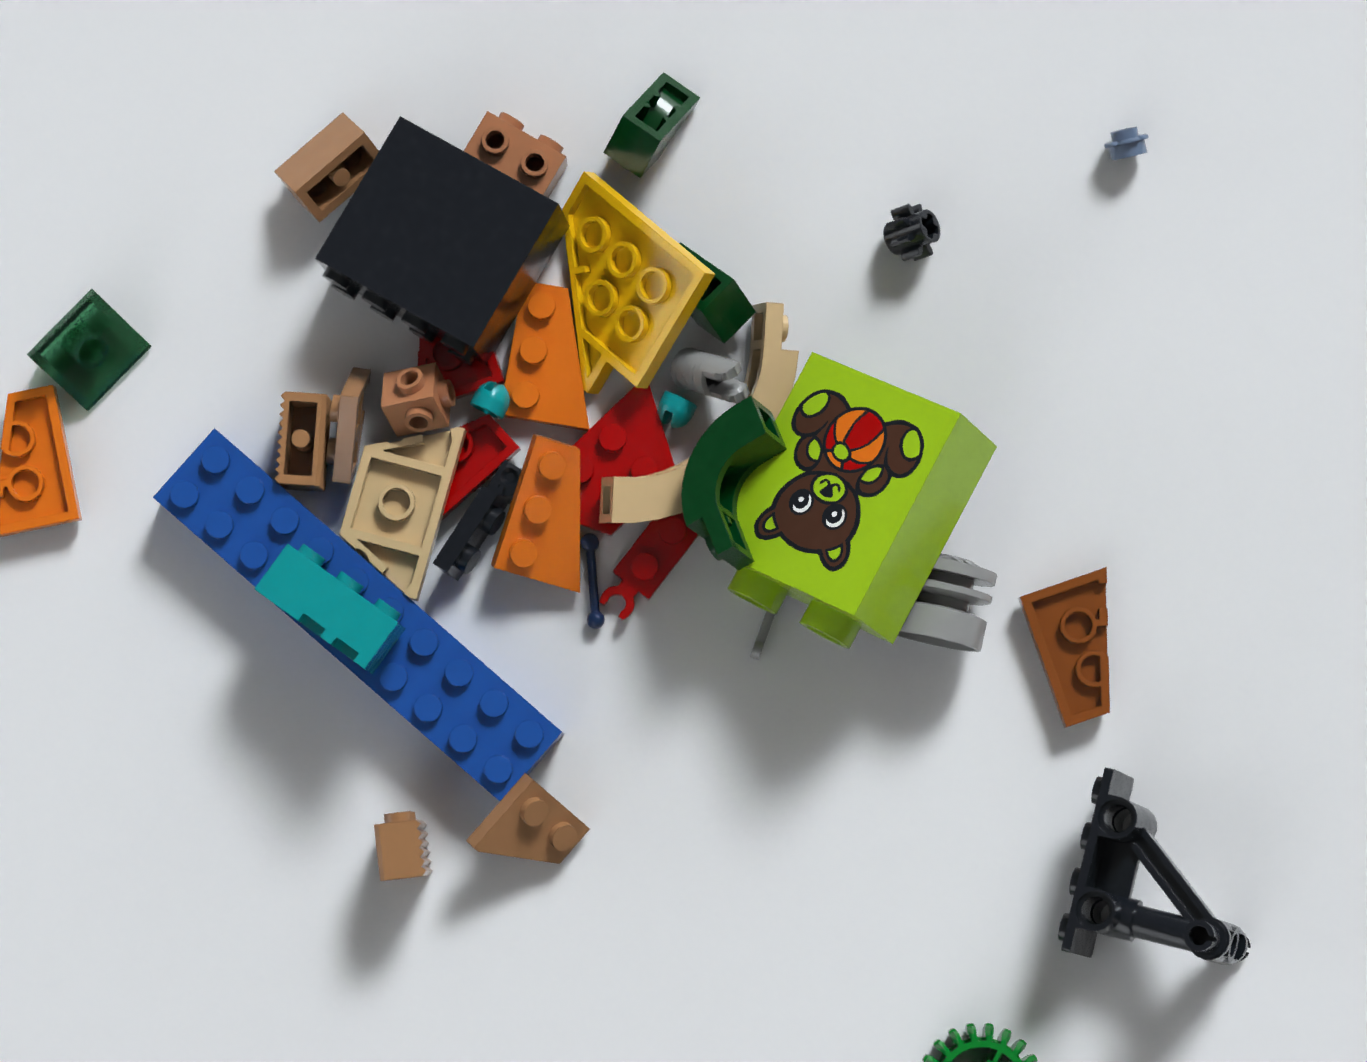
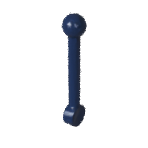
[581,533,605,629]

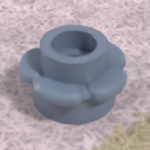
[1104,126,1149,160]

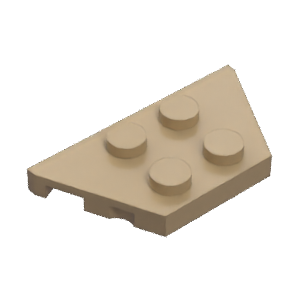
[339,427,467,601]

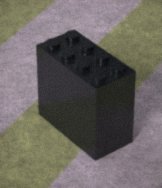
[315,116,570,366]

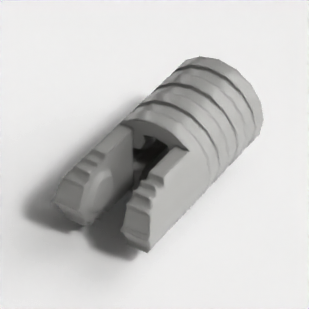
[670,348,750,403]

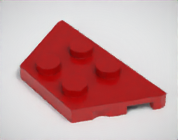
[572,385,675,537]

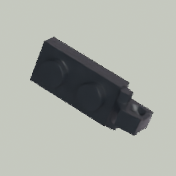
[433,460,521,581]

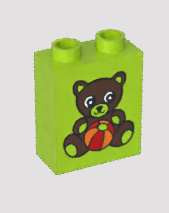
[727,352,997,649]

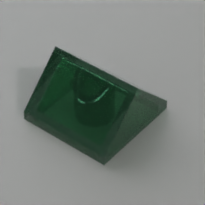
[27,289,152,411]

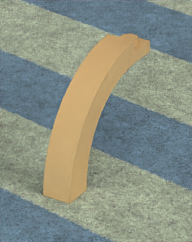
[599,302,799,523]

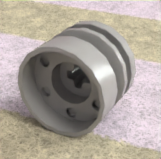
[898,553,997,652]

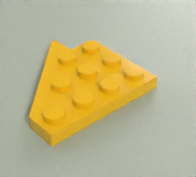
[562,171,715,394]

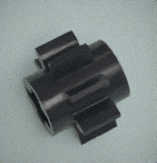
[883,204,940,261]

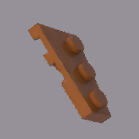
[1018,567,1110,728]

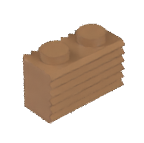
[274,391,332,492]
[374,811,433,881]

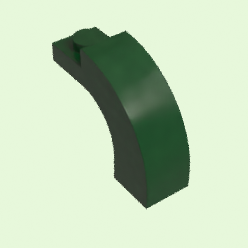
[681,396,787,571]

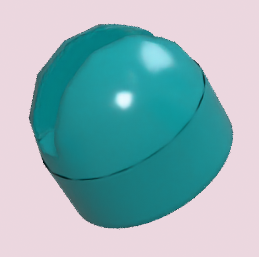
[470,381,510,420]
[657,390,698,429]

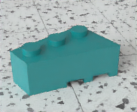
[254,544,405,674]

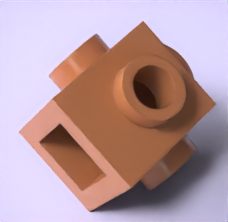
[381,362,456,437]

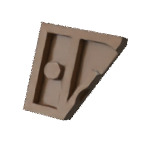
[326,367,371,484]
[466,773,590,864]

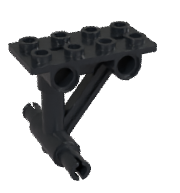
[1058,767,1251,965]

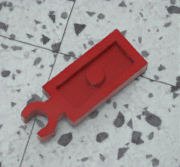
[599,512,699,621]

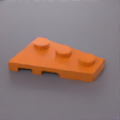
[504,283,589,431]
[0,385,82,537]
[491,434,580,593]

